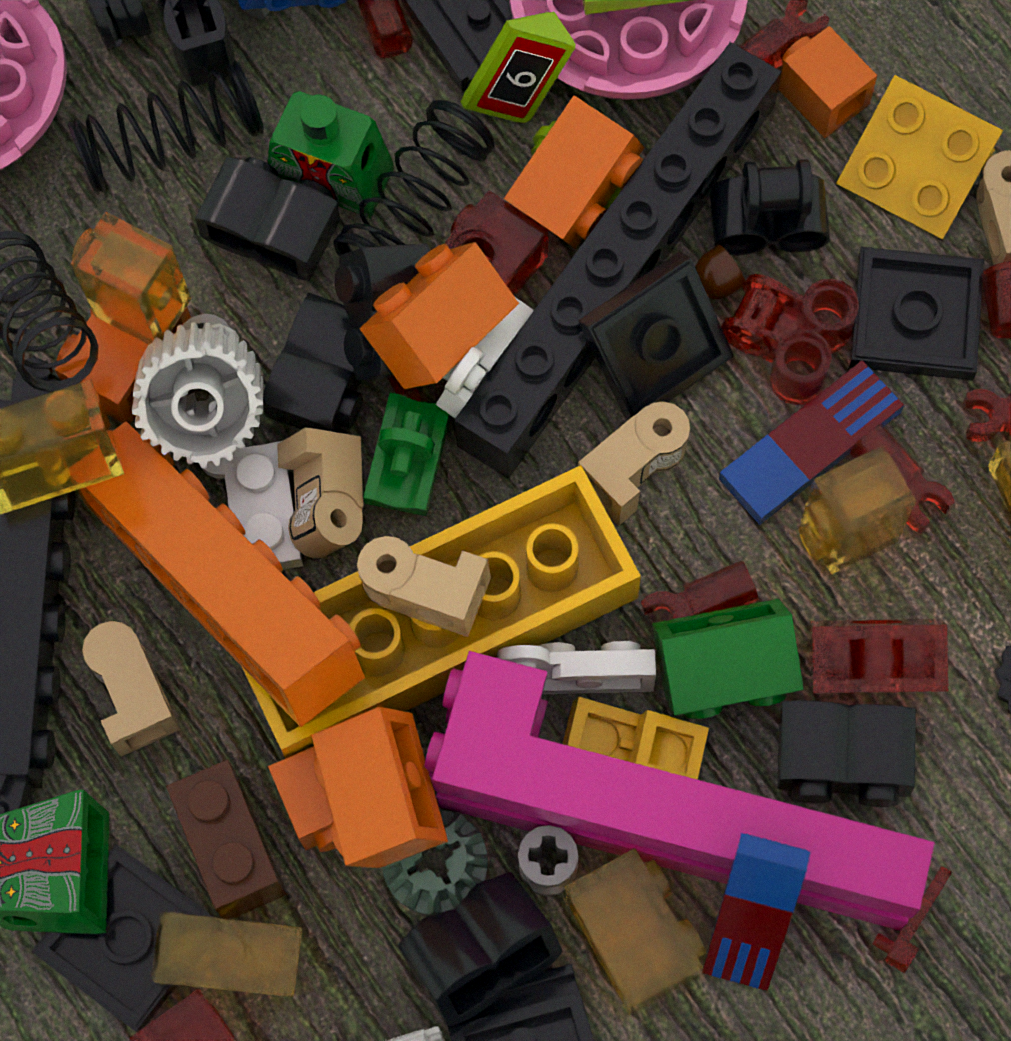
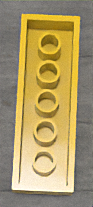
[242,465,641,758]

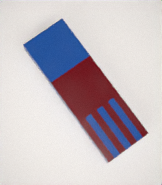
[719,360,904,525]
[702,833,811,991]

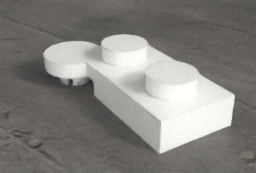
[435,296,534,418]
[200,441,303,570]
[497,641,656,694]

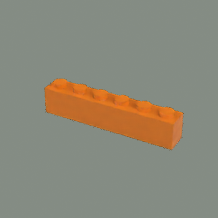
[65,421,365,727]

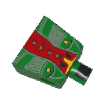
[267,91,394,218]
[0,789,110,934]

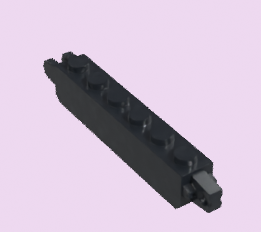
[0,355,81,814]

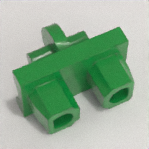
[363,393,451,516]

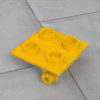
[836,75,1003,239]

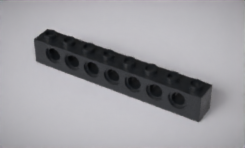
[454,42,782,479]

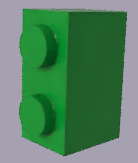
[652,599,804,719]

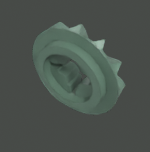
[382,809,488,915]

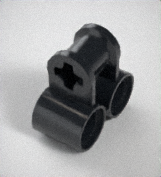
[710,159,830,255]

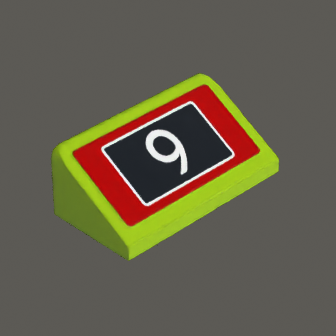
[460,12,576,123]

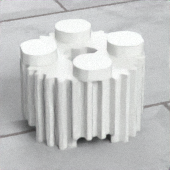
[132,322,263,469]

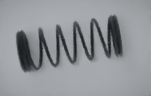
[68,60,264,195]
[333,100,495,257]
[0,231,99,392]

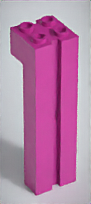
[424,651,934,932]

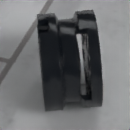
[85,0,152,50]

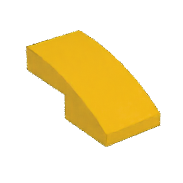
[563,697,709,780]

